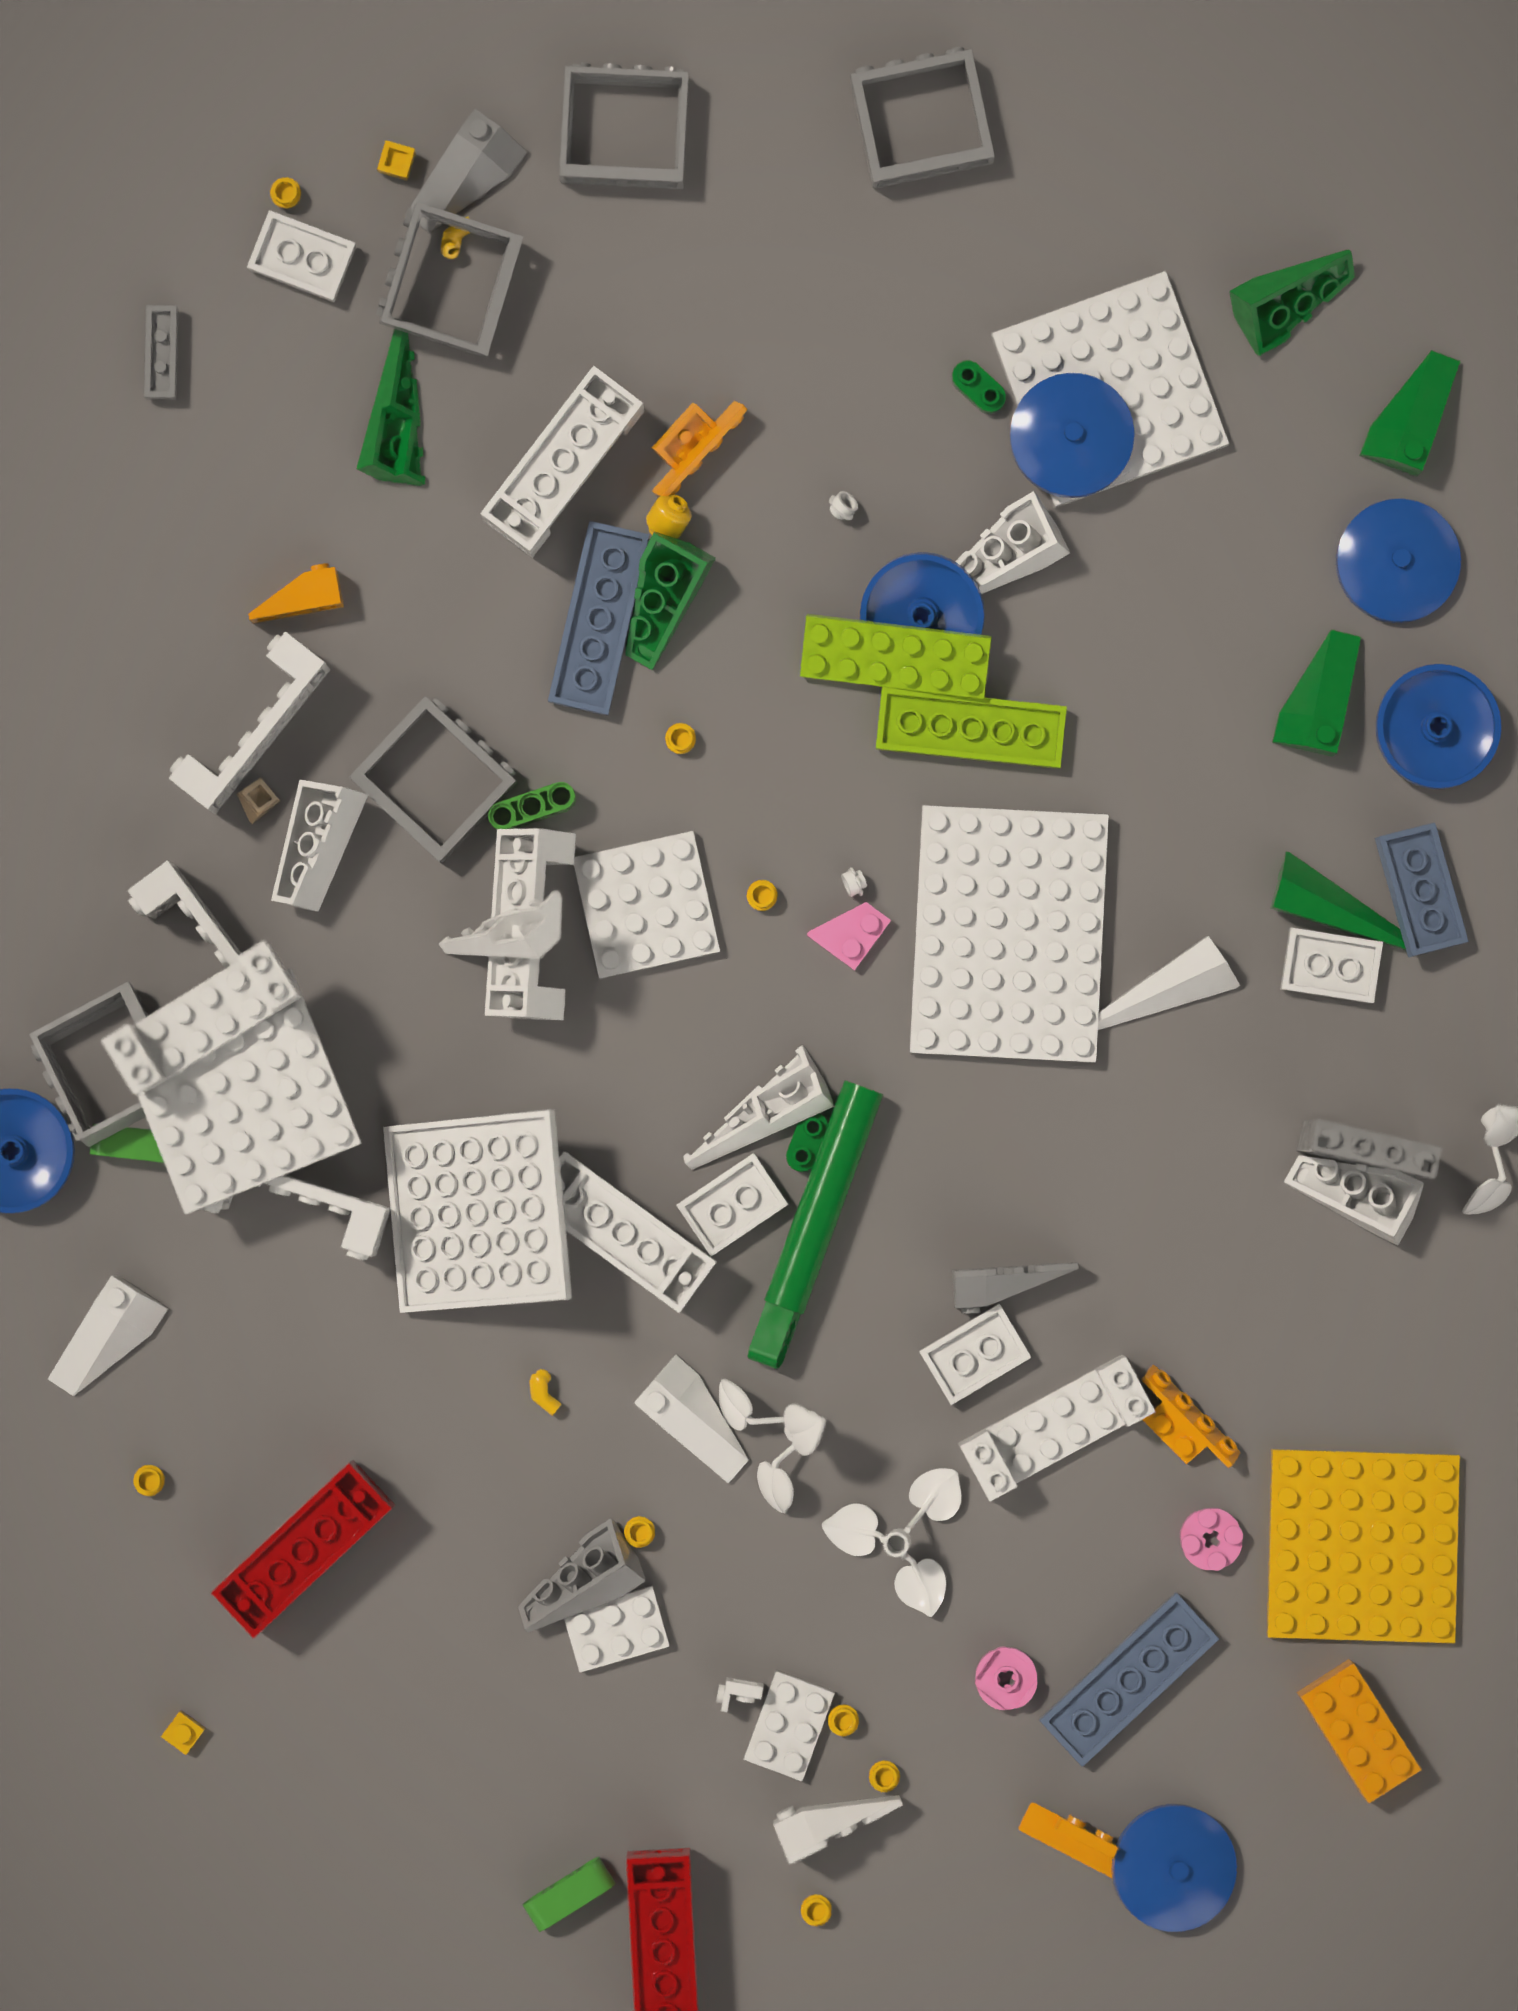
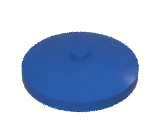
[1010,373,1134,498]
[1336,499,1461,623]
[860,552,985,635]
[1375,664,1501,789]
[0,1088,75,1213]
[1112,1804,1237,1932]

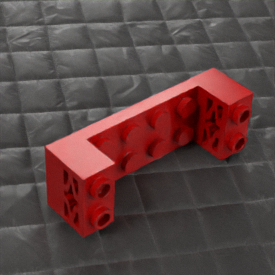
[211,1460,395,1639]
[626,1848,699,2011]

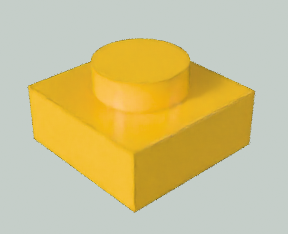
[377,140,416,180]
[161,1710,206,1755]

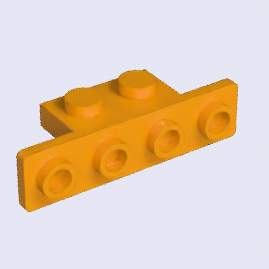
[651,401,747,497]
[1141,1365,1241,1468]
[1018,1802,1119,1879]

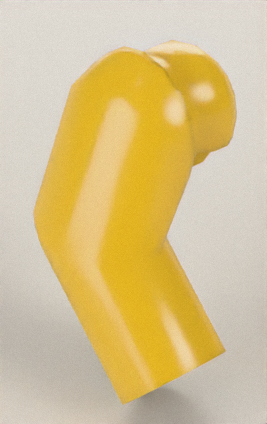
[440,217,470,259]
[529,1369,562,1416]

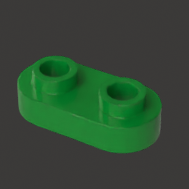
[952,360,1006,414]
[786,1113,828,1172]

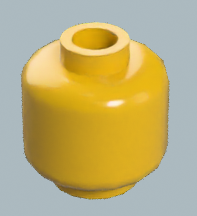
[646,495,692,539]

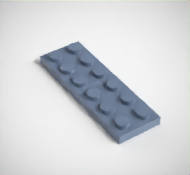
[548,521,650,716]
[1039,1592,1219,1767]

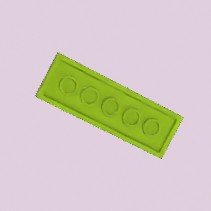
[800,614,992,699]
[875,687,1067,769]

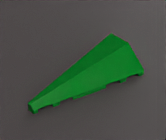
[356,329,426,486]
[1270,851,1406,950]

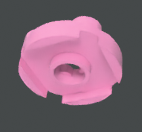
[1180,1508,1243,1571]
[975,1646,1037,1710]

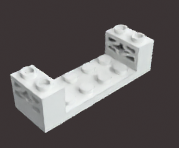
[480,365,644,558]
[169,631,331,815]
[485,828,576,1020]
[127,860,242,968]
[101,940,303,1096]
[559,1151,717,1313]
[201,1175,391,1260]
[958,1354,1156,1501]

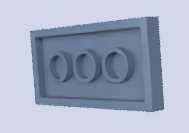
[1375,823,1469,958]

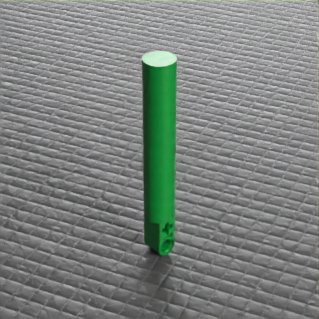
[748,1080,883,1370]

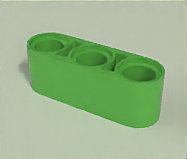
[488,782,576,830]
[89,1123,164,1163]
[522,1856,616,1932]

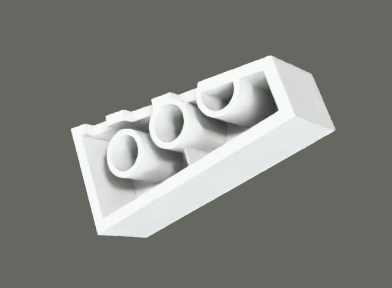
[271,780,368,911]

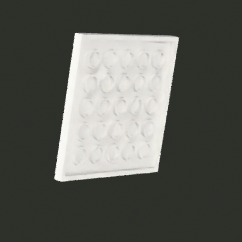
[991,271,1229,508]
[138,968,362,1214]
[383,1110,572,1313]

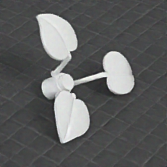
[1462,1105,1518,1215]
[719,1378,826,1514]
[822,1468,962,1617]

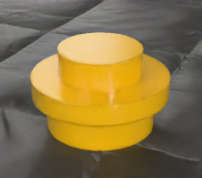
[270,177,301,209]
[665,723,696,754]
[747,880,778,911]
[133,1465,165,1496]
[624,1516,655,1548]
[828,1704,859,1736]
[869,1760,900,1792]
[801,1894,832,1926]

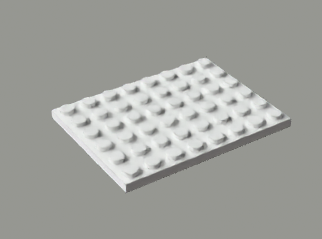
[910,805,1109,1063]

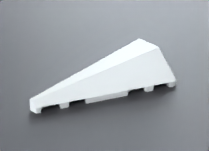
[439,891,562,959]
[1098,936,1240,1030]
[683,1045,834,1170]

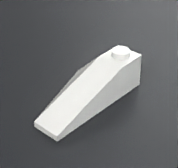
[773,1795,903,1864]

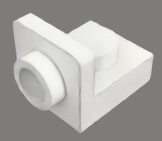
[716,1677,763,1712]

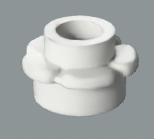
[829,491,858,520]
[841,867,867,897]

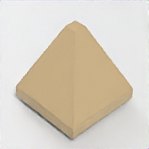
[237,777,280,824]

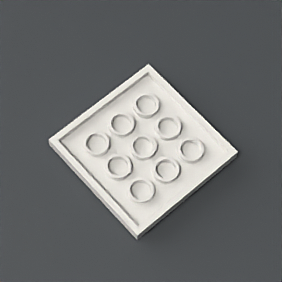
[574,831,720,979]

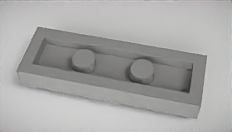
[144,305,178,400]

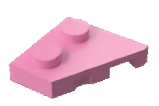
[806,902,891,971]

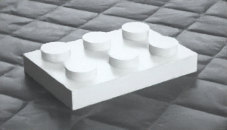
[247,210,357,302]
[1280,928,1383,1004]
[676,1153,788,1256]
[919,1304,1032,1405]
[564,1585,670,1672]
[744,1670,835,1781]

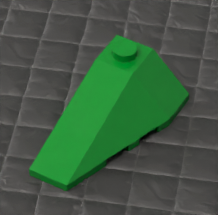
[1229,249,1355,356]
[1360,350,1460,477]
[625,532,716,670]
[1272,630,1361,757]

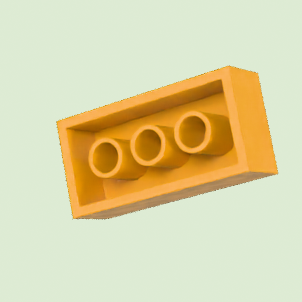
[1296,1659,1421,1804]

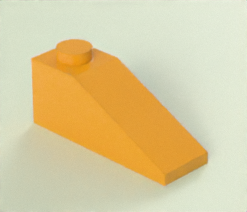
[248,563,344,624]

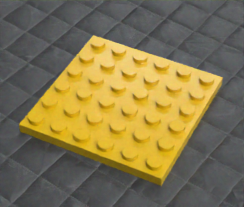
[1267,1449,1460,1643]

